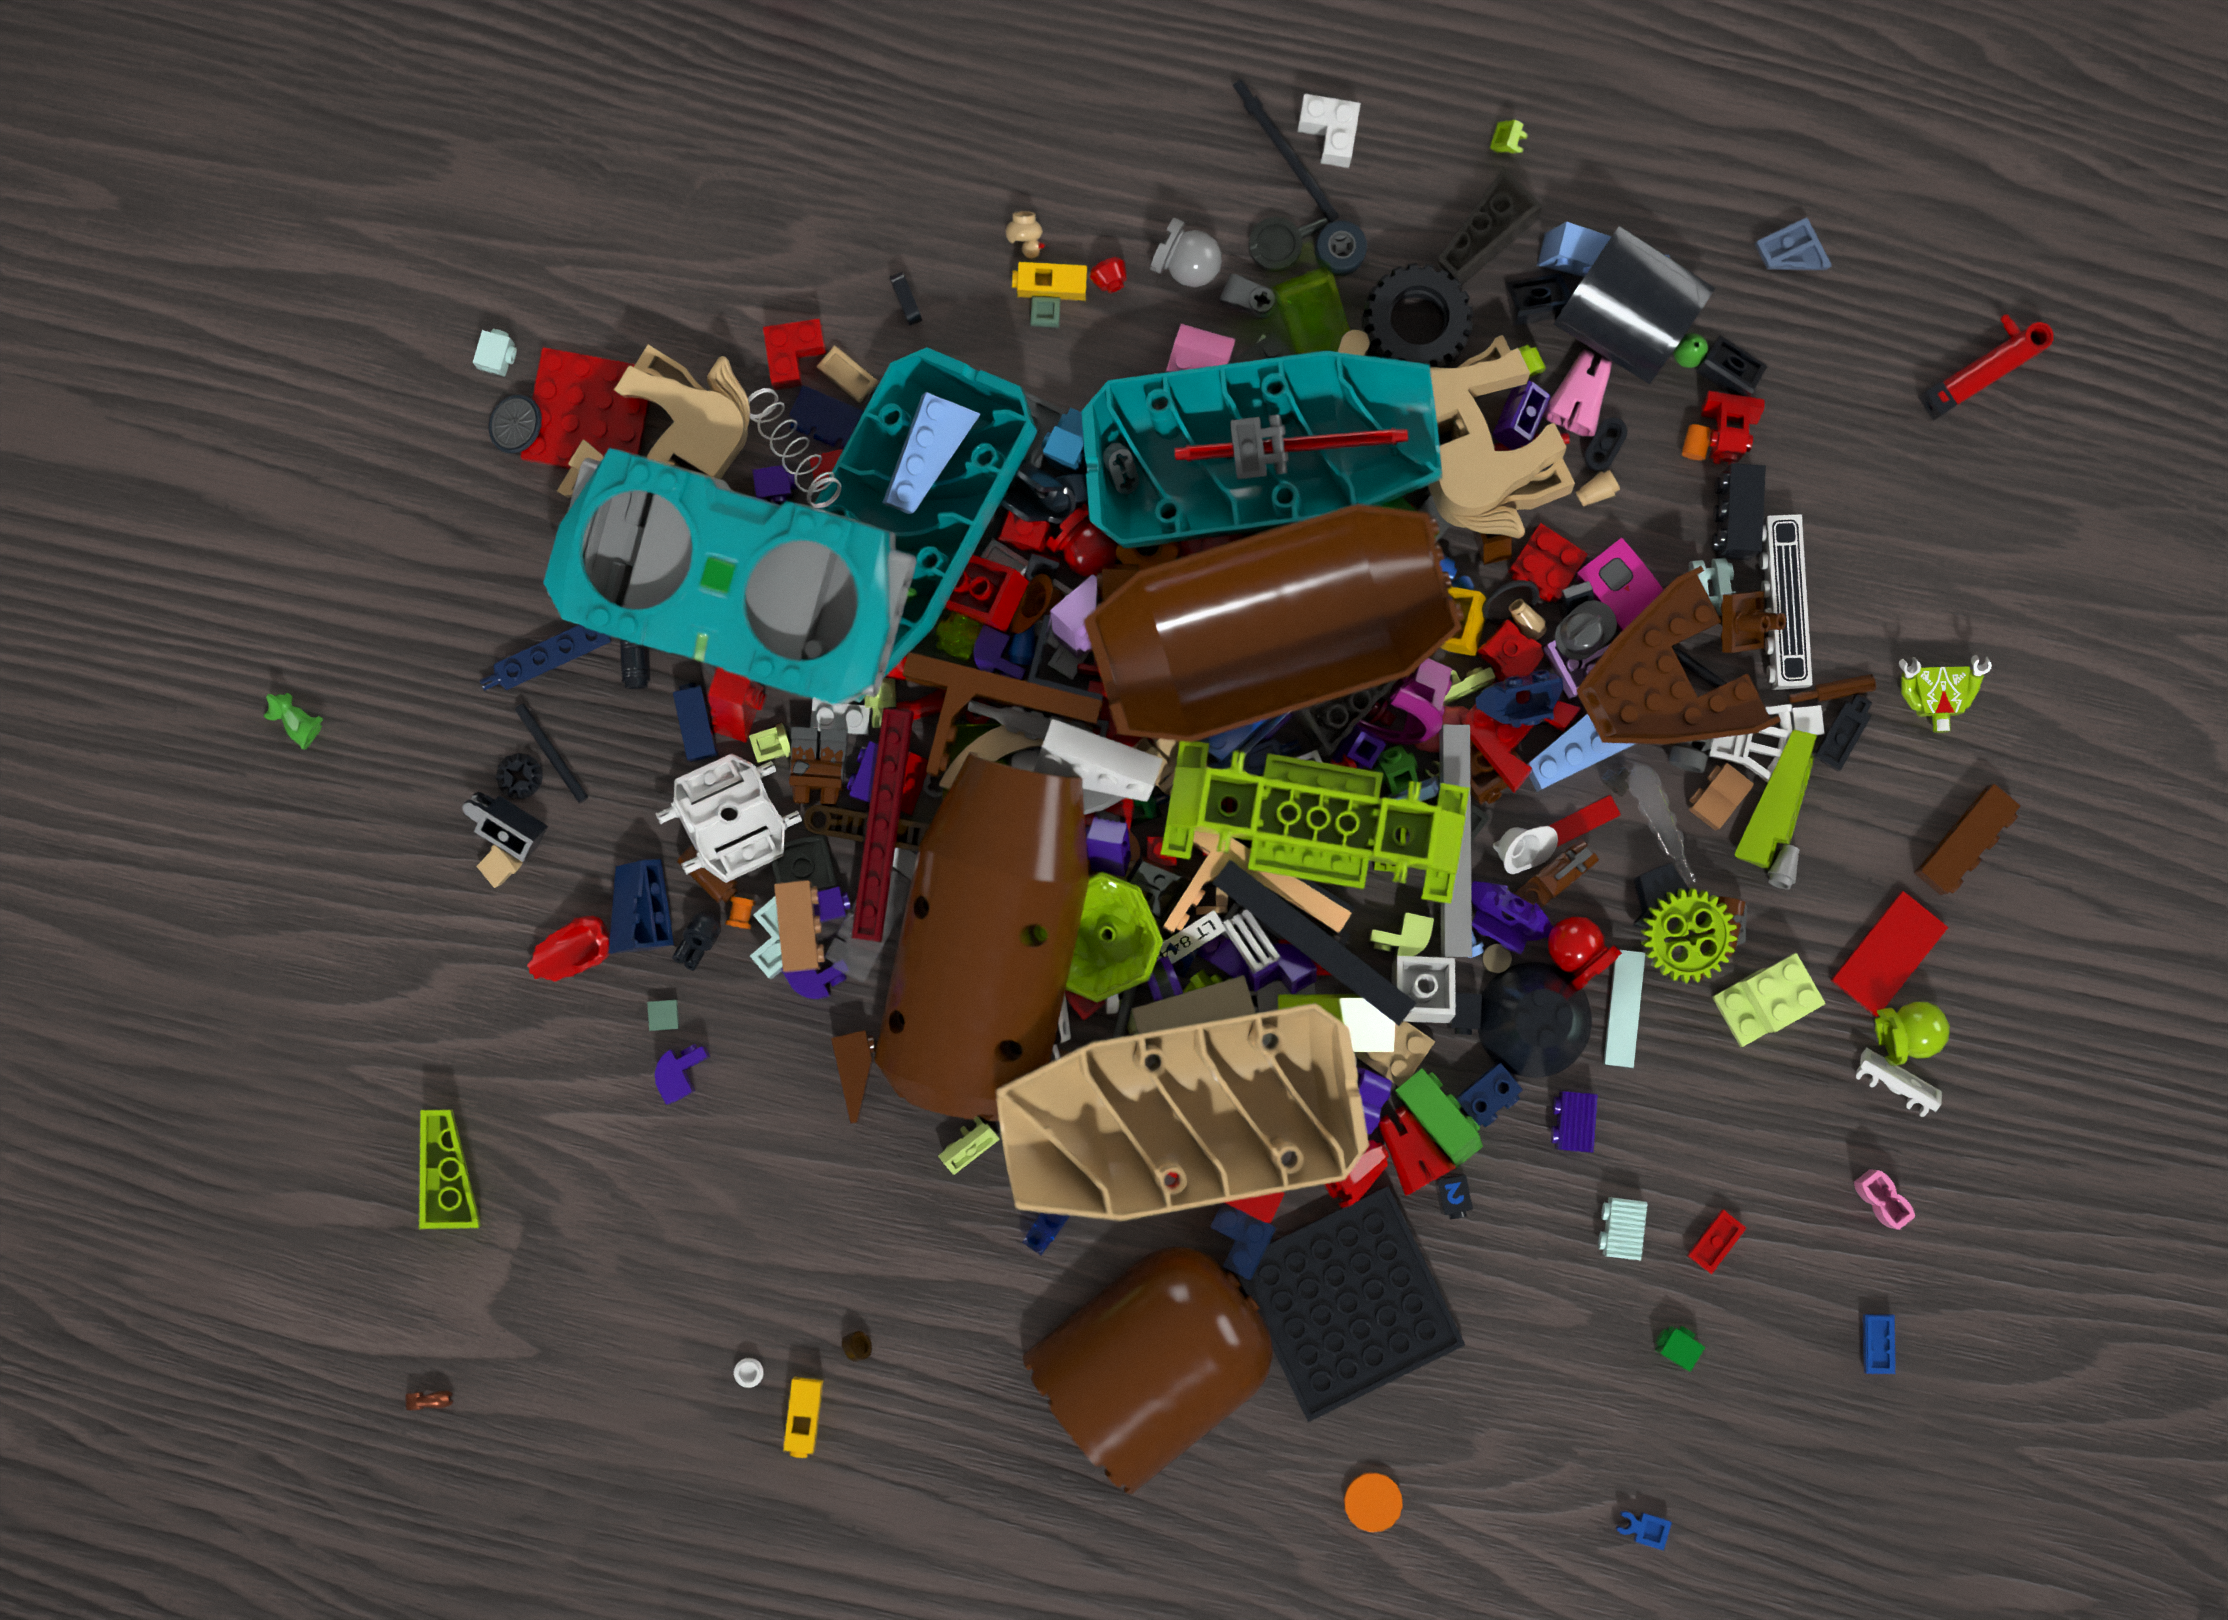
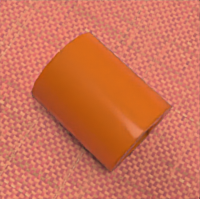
[1681,424,1712,461]

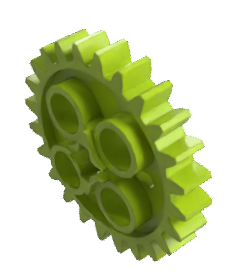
[1641,888,1737,983]

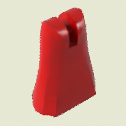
[1378,1104,1456,1196]

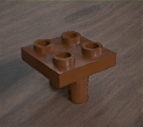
[1721,591,1786,653]

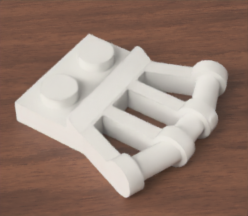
[1707,704,1793,783]

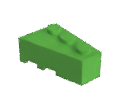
[1395,1068,1483,1168]

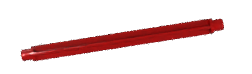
[1175,428,1408,462]

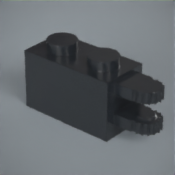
[462,792,548,862]

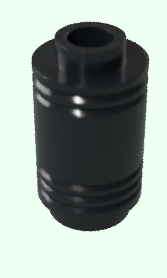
[620,640,651,689]

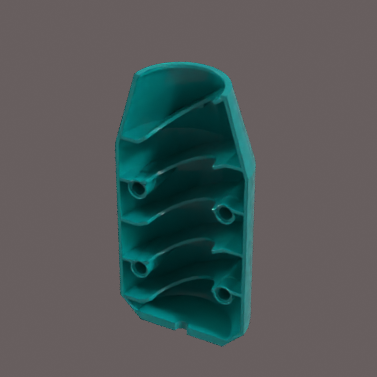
[814,347,1037,702]
[1081,351,1442,549]

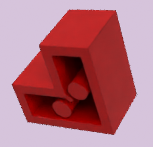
[763,318,826,390]

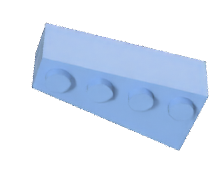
[882,392,980,514]

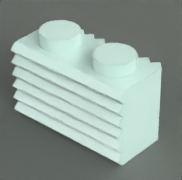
[1598,1197,1647,1260]

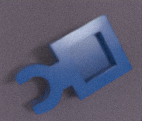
[1616,1511,1672,1551]

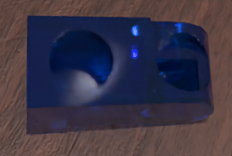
[1022,1212,1071,1256]

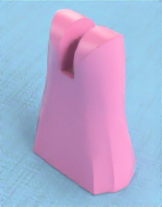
[1543,349,1612,437]

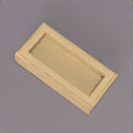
[816,345,879,405]

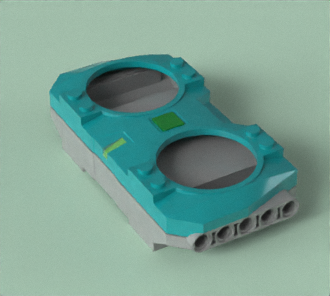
[543,448,916,705]

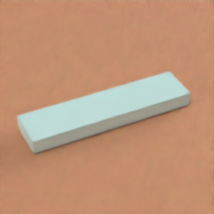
[1603,950,1645,1068]

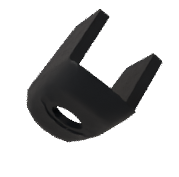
[1000,459,1076,524]
[1631,863,1700,929]

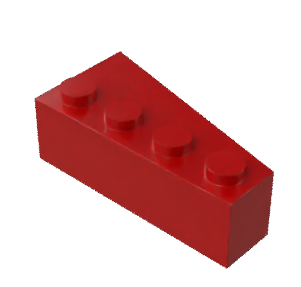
[708,666,767,743]

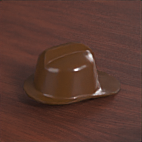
[1007,574,1065,634]

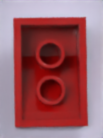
[944,555,1029,633]

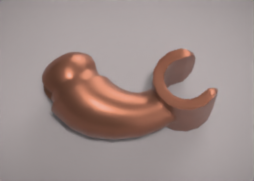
[405,1390,453,1410]

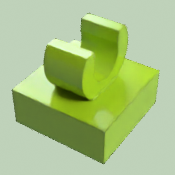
[1490,119,1527,154]

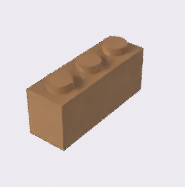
[774,880,825,973]

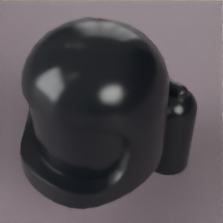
[672,911,721,971]

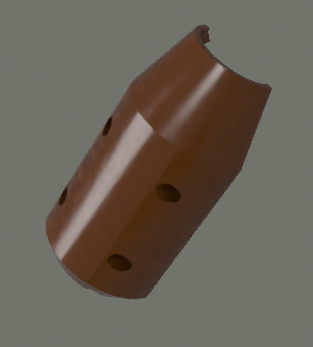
[874,752,1089,1121]

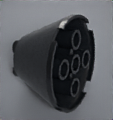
[1478,962,1592,1078]

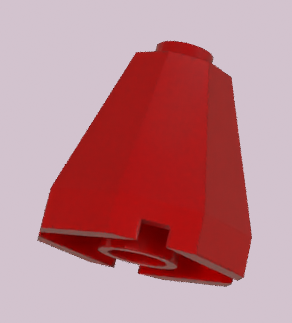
[1324,1140,1389,1208]

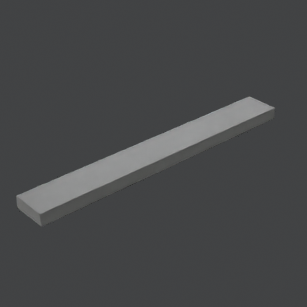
[1439,724,1472,957]

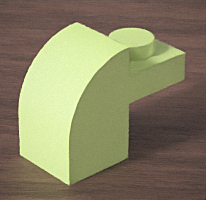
[1368,913,1434,959]

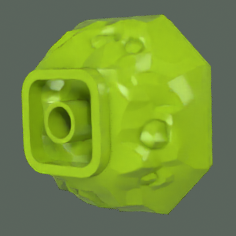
[1040,872,1163,1002]

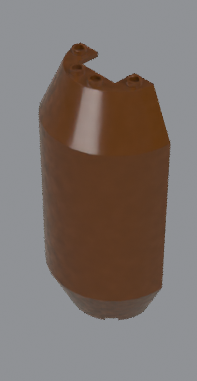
[1083,504,1464,742]

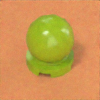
[1874,1002,1950,1066]

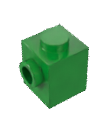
[1655,1325,1705,1372]

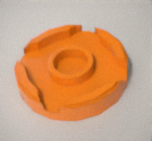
[1344,1472,1403,1532]

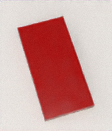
[1830,891,1949,1017]

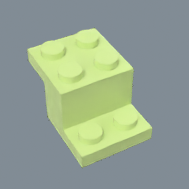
[1712,953,1826,1047]

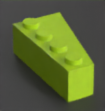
[419,1109,481,1229]

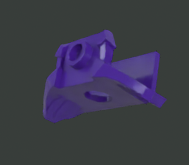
[1471,881,1553,955]

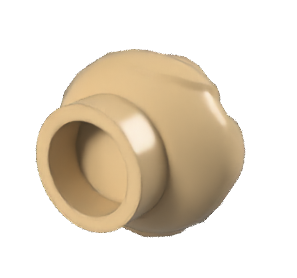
[1006,211,1045,259]

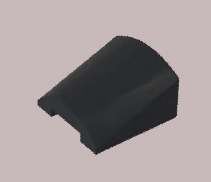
[1553,225,1715,385]

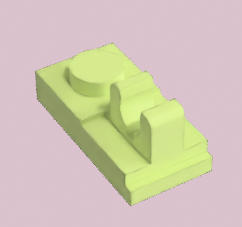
[1443,667,1495,706]
[938,1116,1000,1175]

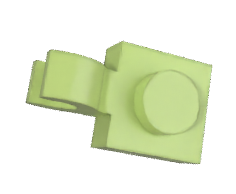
[865,678,896,728]

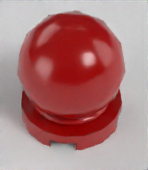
[1046,504,1119,577]
[1548,916,1622,991]

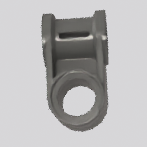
[1219,274,1275,319]

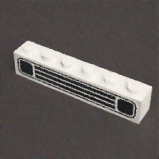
[1759,514,1813,690]

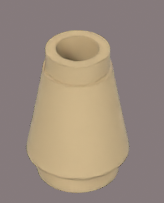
[1575,470,1620,507]
[1509,599,1547,640]

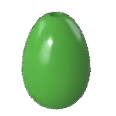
[1673,333,1708,368]

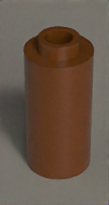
[677,845,738,903]

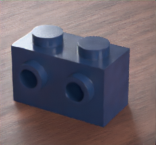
[1455,1063,1523,1127]

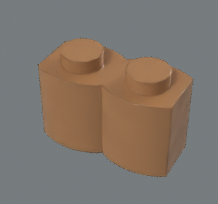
[1688,763,1754,831]

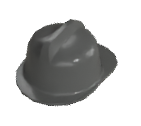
[1555,600,1617,660]

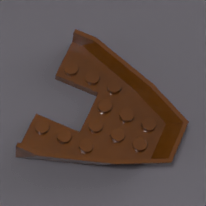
[1576,566,1781,744]

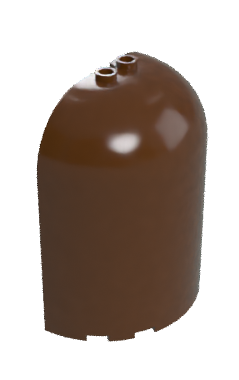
[1023,1247,1273,1494]

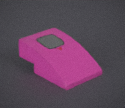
[1577,538,1663,633]

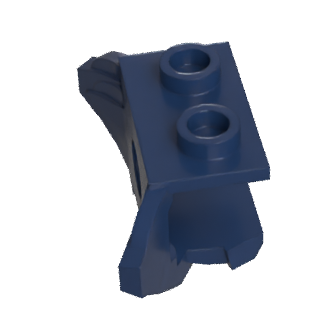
[1475,670,1563,728]

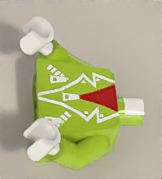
[1899,655,1991,733]

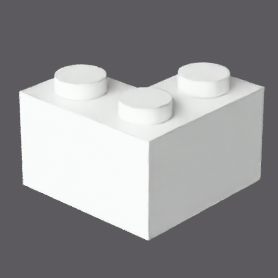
[1298,94,1360,168]

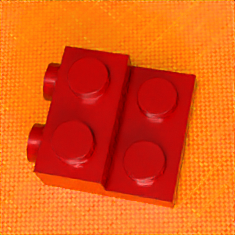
[1508,523,1588,603]

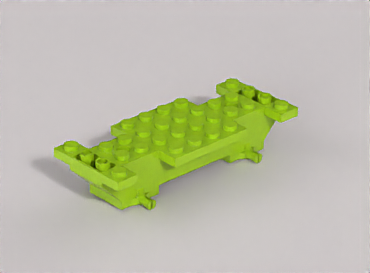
[1161,741,1470,904]

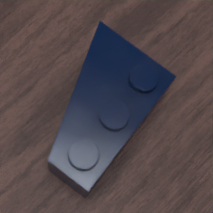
[609,859,674,954]

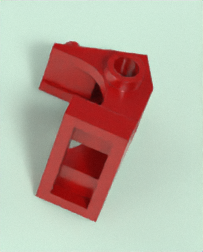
[1701,391,1765,465]

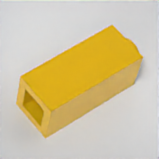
[1012,262,1087,301]
[783,1377,824,1458]

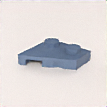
[1754,218,1832,270]

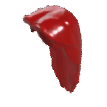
[527,915,610,982]

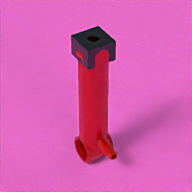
[1918,314,2054,421]

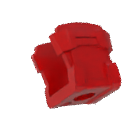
[1476,619,1544,682]

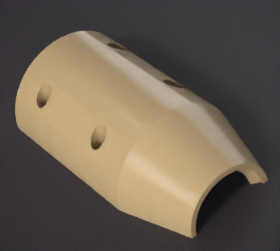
[996,1004,1369,1220]

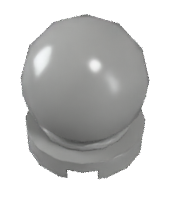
[1150,218,1222,288]

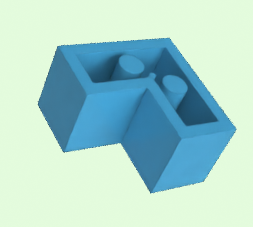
[1042,407,1087,474]

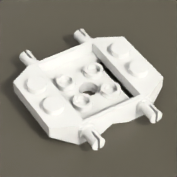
[656,753,802,883]

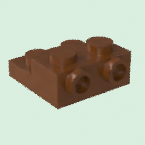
[1470,740,1525,805]

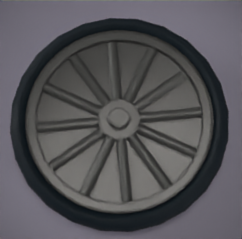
[489,394,542,453]

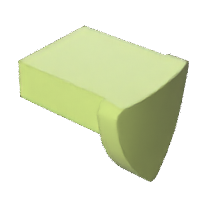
[749,723,791,764]

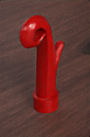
[896,689,989,725]

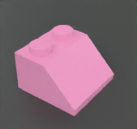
[1166,324,1236,372]

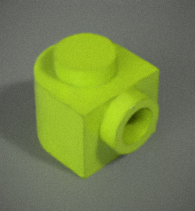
[1519,345,1546,379]

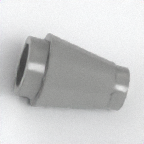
[1768,844,1800,889]

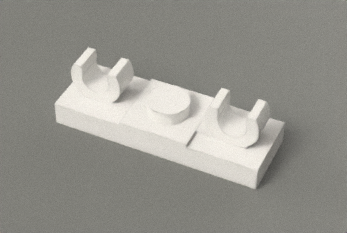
[1856,1047,1942,1117]

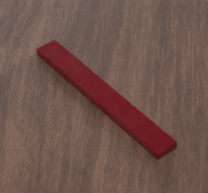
[851,708,914,942]

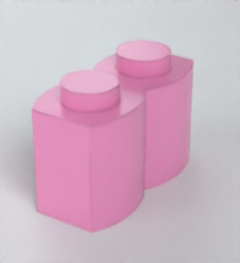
[1854,1169,1915,1230]

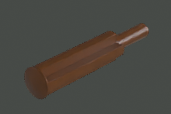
[1788,674,1876,703]

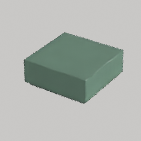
[1030,296,1060,328]
[647,1000,679,1031]

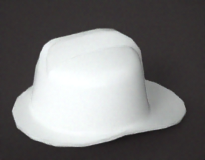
[1493,826,1558,874]

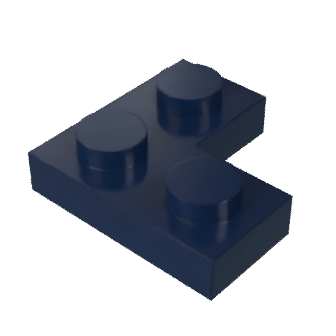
[1210,1202,1276,1280]

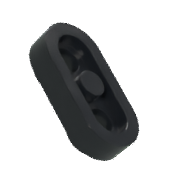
[1584,417,1628,472]

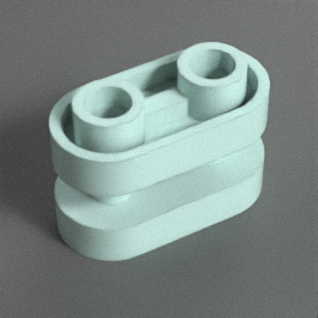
[1689,558,1735,616]

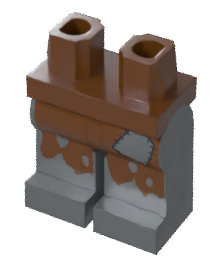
[789,727,849,806]

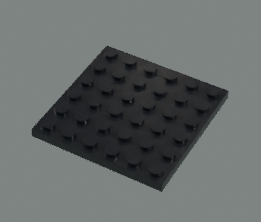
[1237,1186,1465,1422]

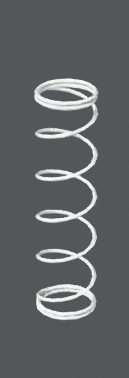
[748,388,841,508]

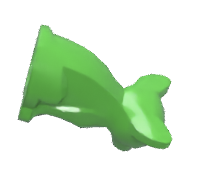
[263,693,323,750]

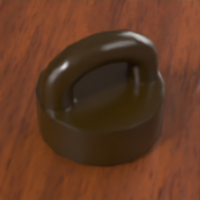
[842,1331,872,1362]

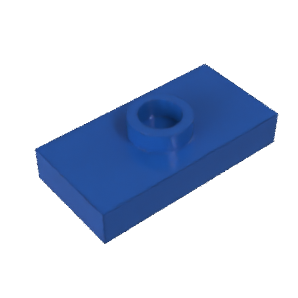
[1863,1314,1895,1374]

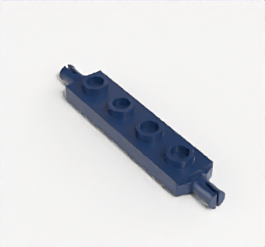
[479,625,612,691]
[1153,738,1301,807]

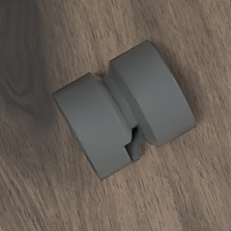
[1668,738,1714,773]

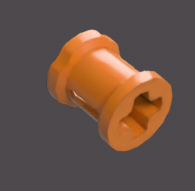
[725,896,756,930]

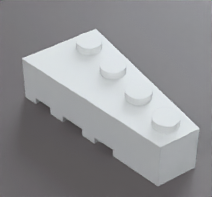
[1034,719,1163,802]

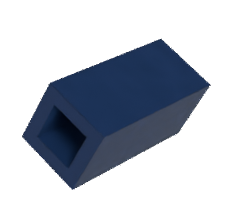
[673,683,719,762]

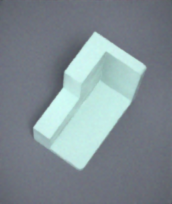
[750,897,783,979]

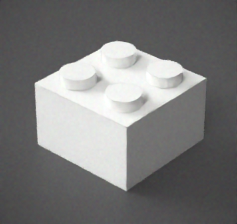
[1392,956,1456,1023]

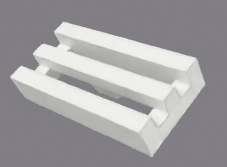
[1223,910,1280,974]

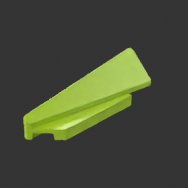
[1735,730,1817,870]

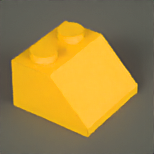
[1440,587,1489,656]

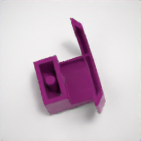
[1349,658,1452,745]

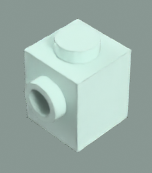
[473,329,517,376]

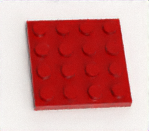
[520,347,650,469]

